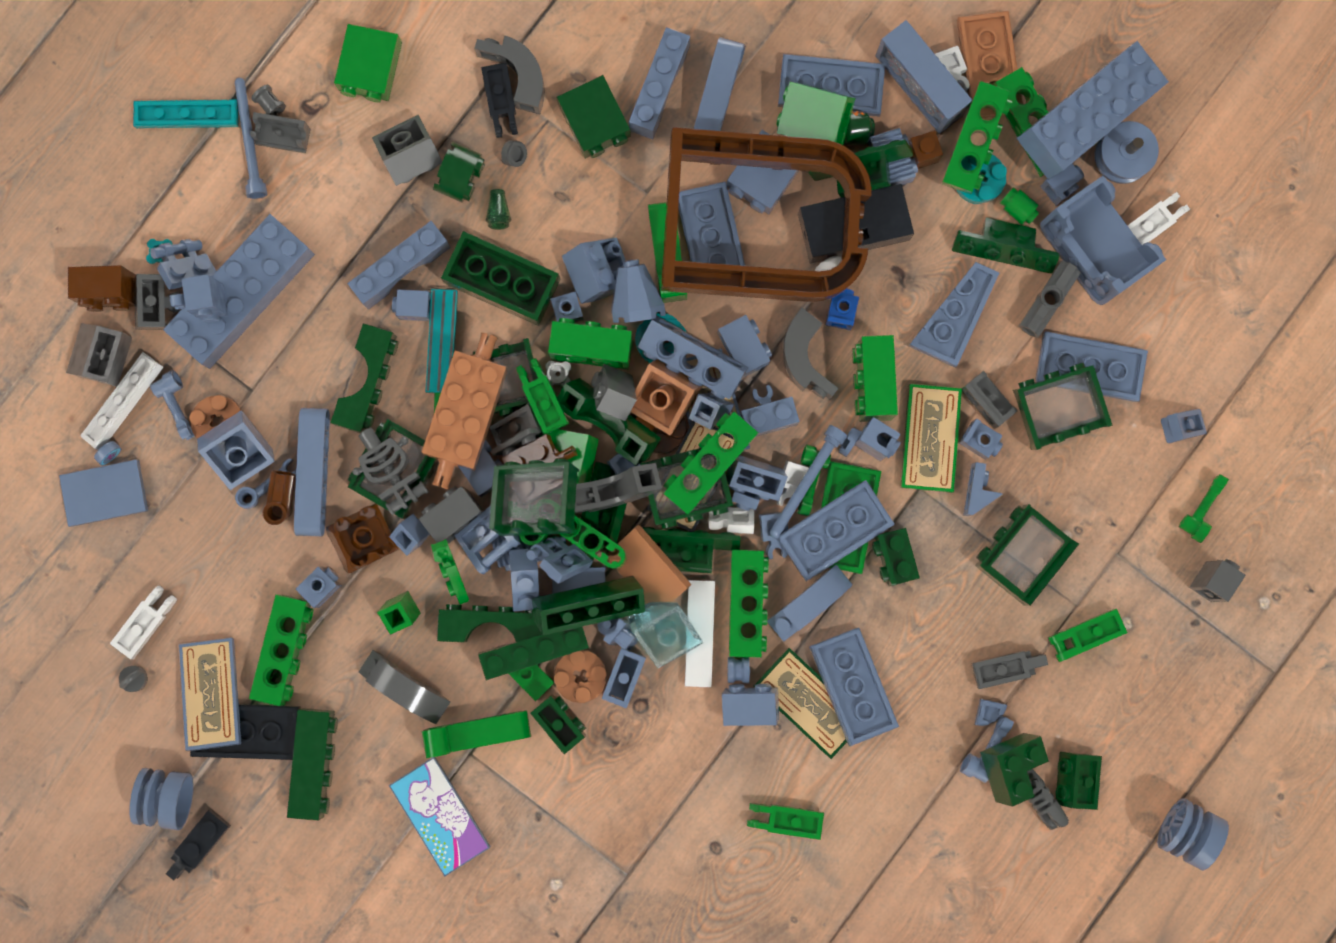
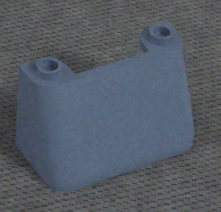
[1040,176,1166,305]

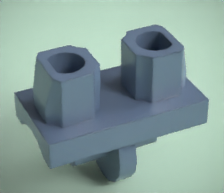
[597,618,640,651]

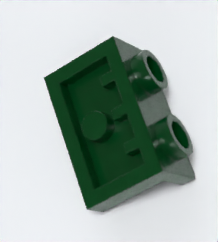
[872,528,920,587]
[1055,751,1102,810]

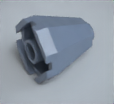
[611,259,666,323]

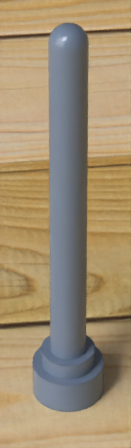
[235,78,268,199]
[770,425,847,538]

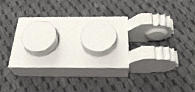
[1128,192,1190,245]
[110,586,177,659]

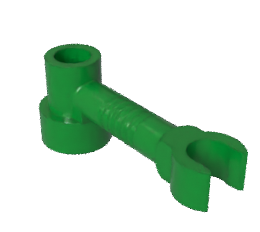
[797,444,831,516]
[1178,474,1229,543]

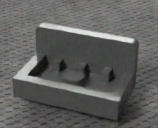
[490,404,544,456]

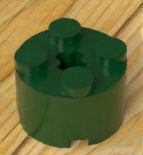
[433,142,485,203]

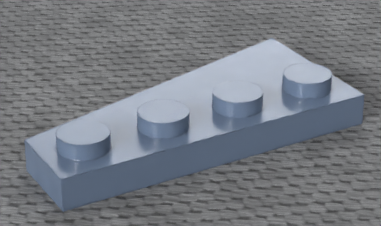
[909,262,999,368]

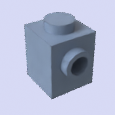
[296,566,342,608]

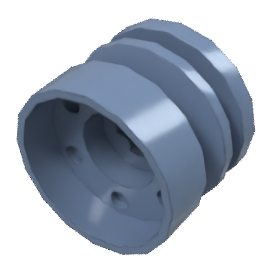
[129,768,194,830]
[1157,798,1229,871]

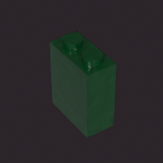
[557,75,631,159]

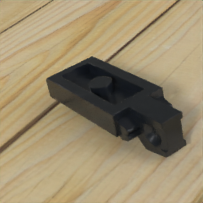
[166,809,231,881]

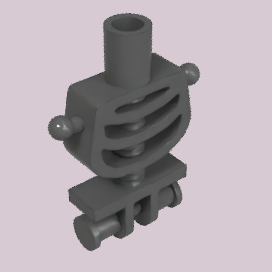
[352,428,429,515]

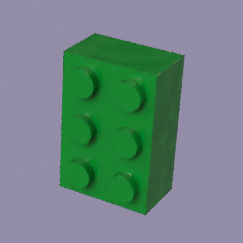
[548,318,633,370]
[852,335,898,422]

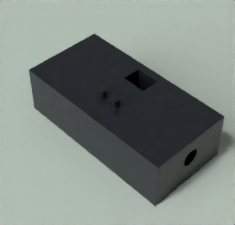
[798,184,914,264]

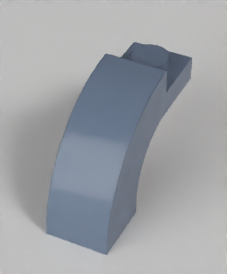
[767,565,853,642]

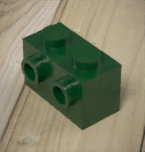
[530,694,587,755]

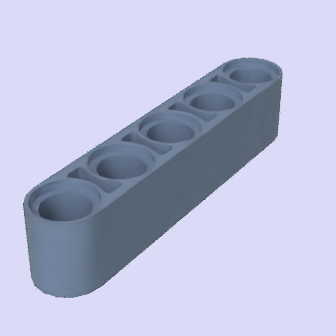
[294,408,330,537]

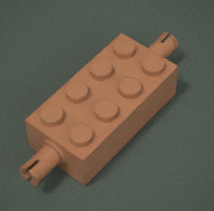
[421,332,507,490]

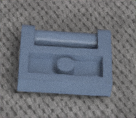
[455,506,523,574]

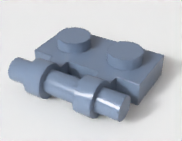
[151,239,217,290]
[526,536,593,584]

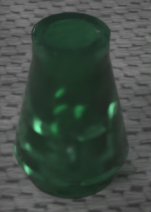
[486,189,512,230]

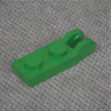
[516,358,569,435]
[747,803,824,840]

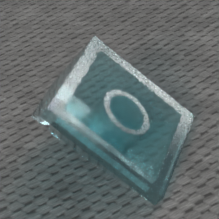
[628,602,703,669]

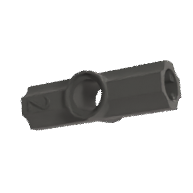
[1019,260,1081,338]

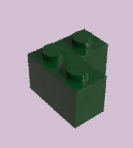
[980,733,1049,807]

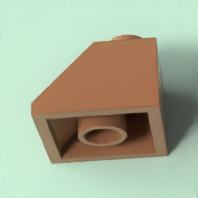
[630,359,702,435]

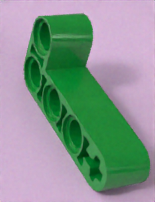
[648,202,687,303]
[520,499,627,569]
[421,710,532,758]

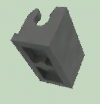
[250,112,311,154]
[962,371,1018,429]

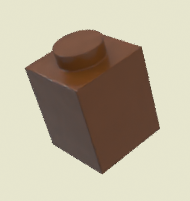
[909,130,943,169]

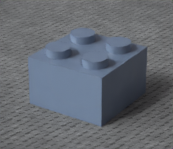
[197,410,275,490]

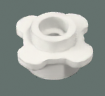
[545,361,571,387]

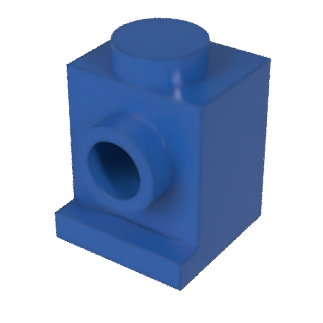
[825,289,859,331]

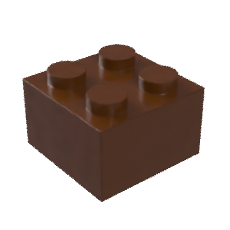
[68,265,136,312]

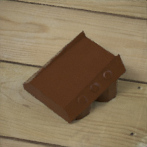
[326,503,398,574]

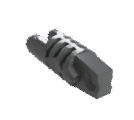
[1027,769,1069,830]

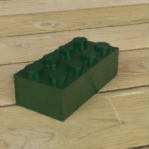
[441,231,561,326]

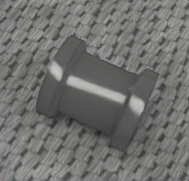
[251,84,286,116]

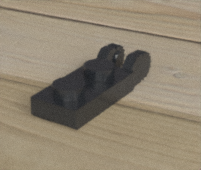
[481,63,518,138]

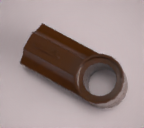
[263,470,295,525]

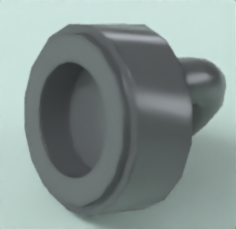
[501,140,527,167]
[119,666,148,692]

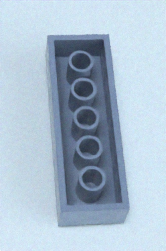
[1016,41,1169,180]
[163,214,315,369]

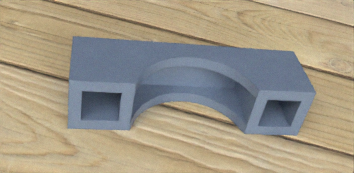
[629,27,690,140]
[347,221,451,310]

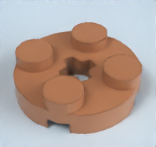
[189,395,243,439]
[554,650,607,703]

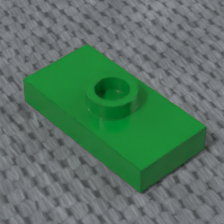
[508,664,555,702]

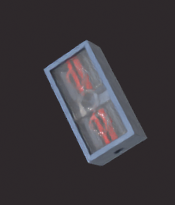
[876,20,973,135]

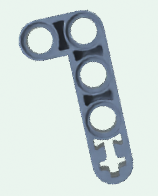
[694,37,746,131]

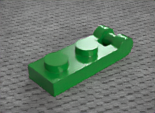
[1047,609,1128,662]

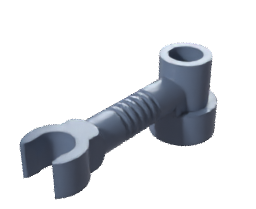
[150,370,194,440]
[235,459,296,509]
[960,716,1014,783]

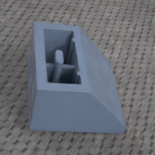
[562,238,626,304]

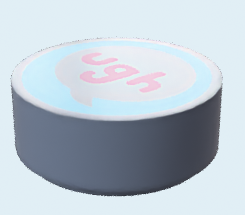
[94,441,122,466]

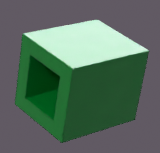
[377,591,421,635]

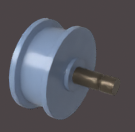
[1095,121,1159,184]

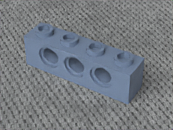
[638,316,748,399]

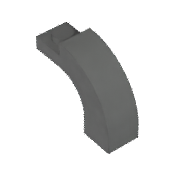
[474,36,545,115]
[783,308,839,400]
[575,463,662,513]
[359,650,450,724]

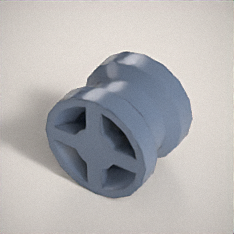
[727,657,750,683]

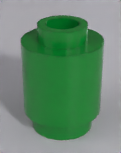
[1000,187,1040,225]

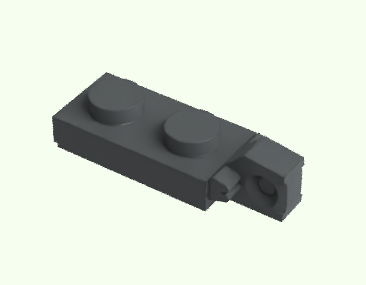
[971,651,1048,689]

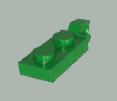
[431,539,469,605]

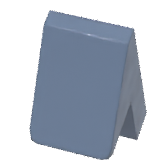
[1161,409,1207,443]
[963,462,1002,516]

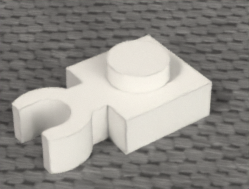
[935,46,970,91]
[777,460,809,506]
[709,507,754,534]

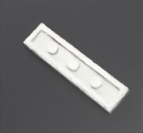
[80,352,163,450]
[685,580,715,687]

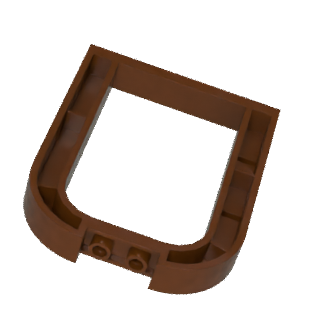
[661,127,871,302]

